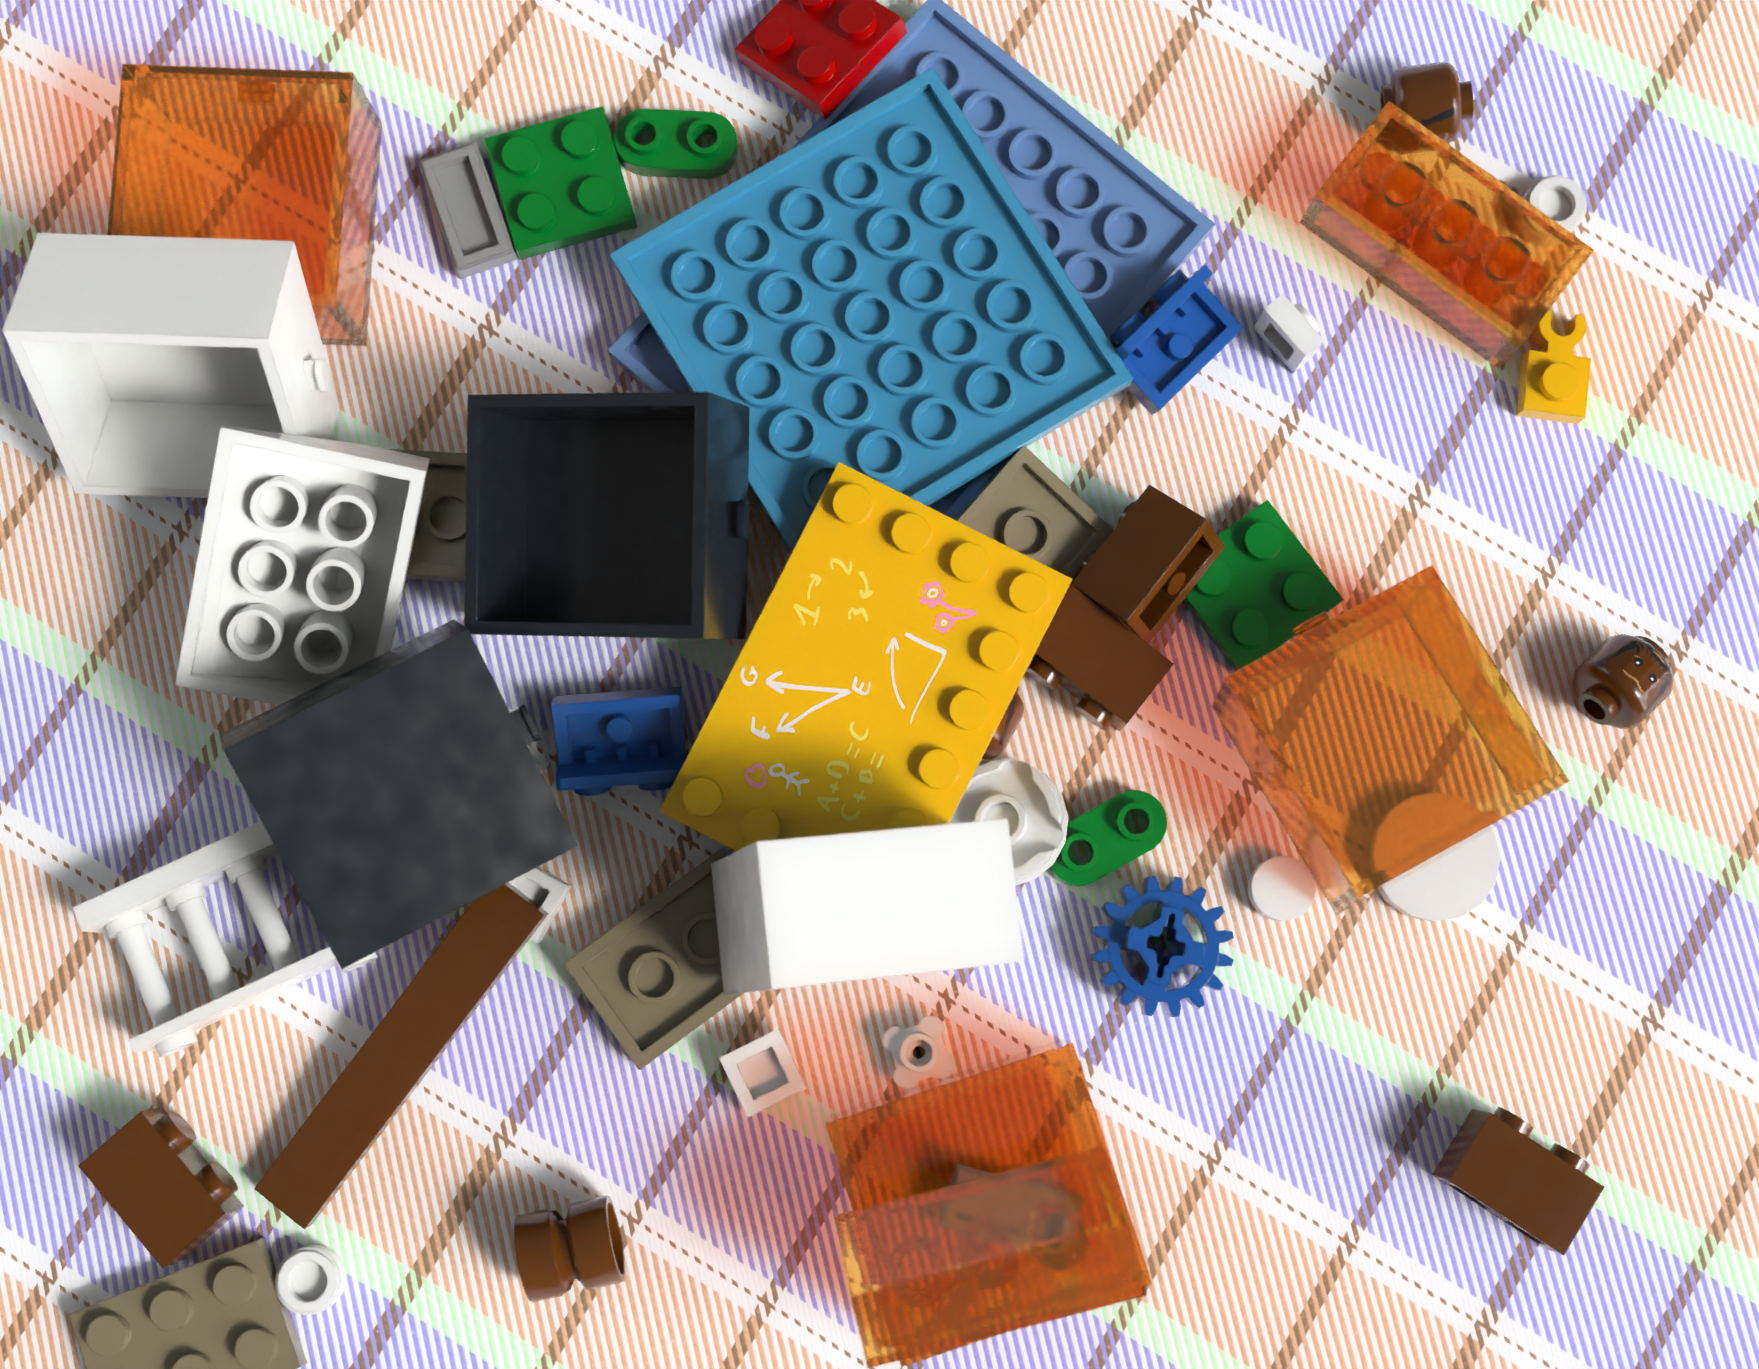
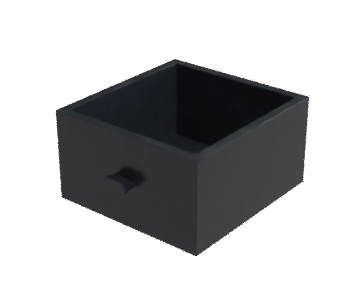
[464,392,750,639]
[223,619,578,969]

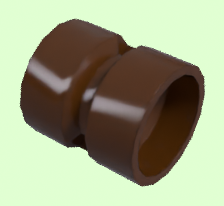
[514,1195,626,1303]

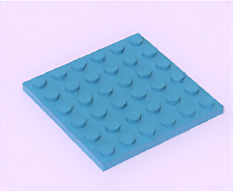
[609,67,1133,554]

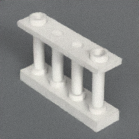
[72,821,378,1058]

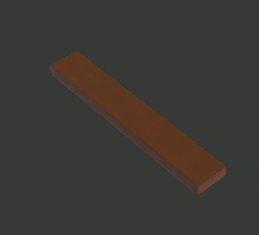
[254,882,549,1230]

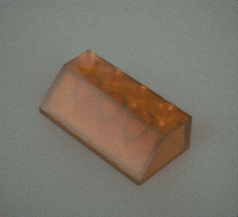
[834,1146,1148,1369]

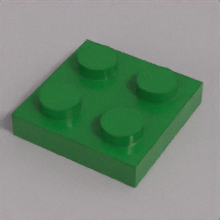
[484,106,638,260]
[1183,500,1344,676]

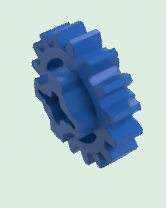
[1091,876,1234,1017]

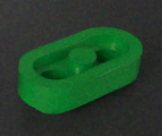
[614,109,738,179]
[1049,790,1167,886]

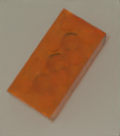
[1299,101,1594,369]

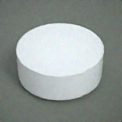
[1519,175,1587,241]
[1248,856,1316,921]
[275,1245,347,1315]

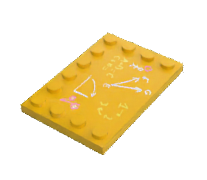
[659,462,1072,851]

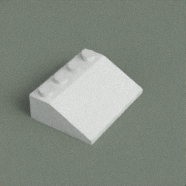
[175,425,430,705]

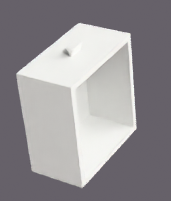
[2,233,340,498]
[711,819,1024,995]

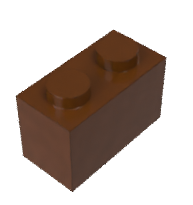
[1071,485,1225,644]
[1026,585,1174,732]
[1432,1107,1605,1256]
[78,1108,244,1268]

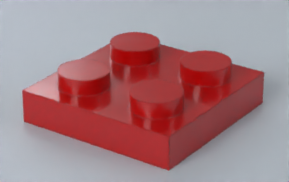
[735,0,907,120]

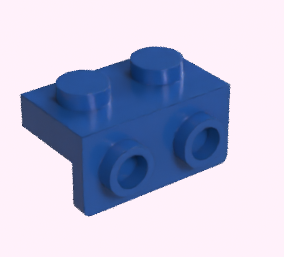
[1109,264,1244,415]
[551,686,688,796]

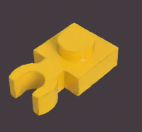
[1516,310,1591,424]

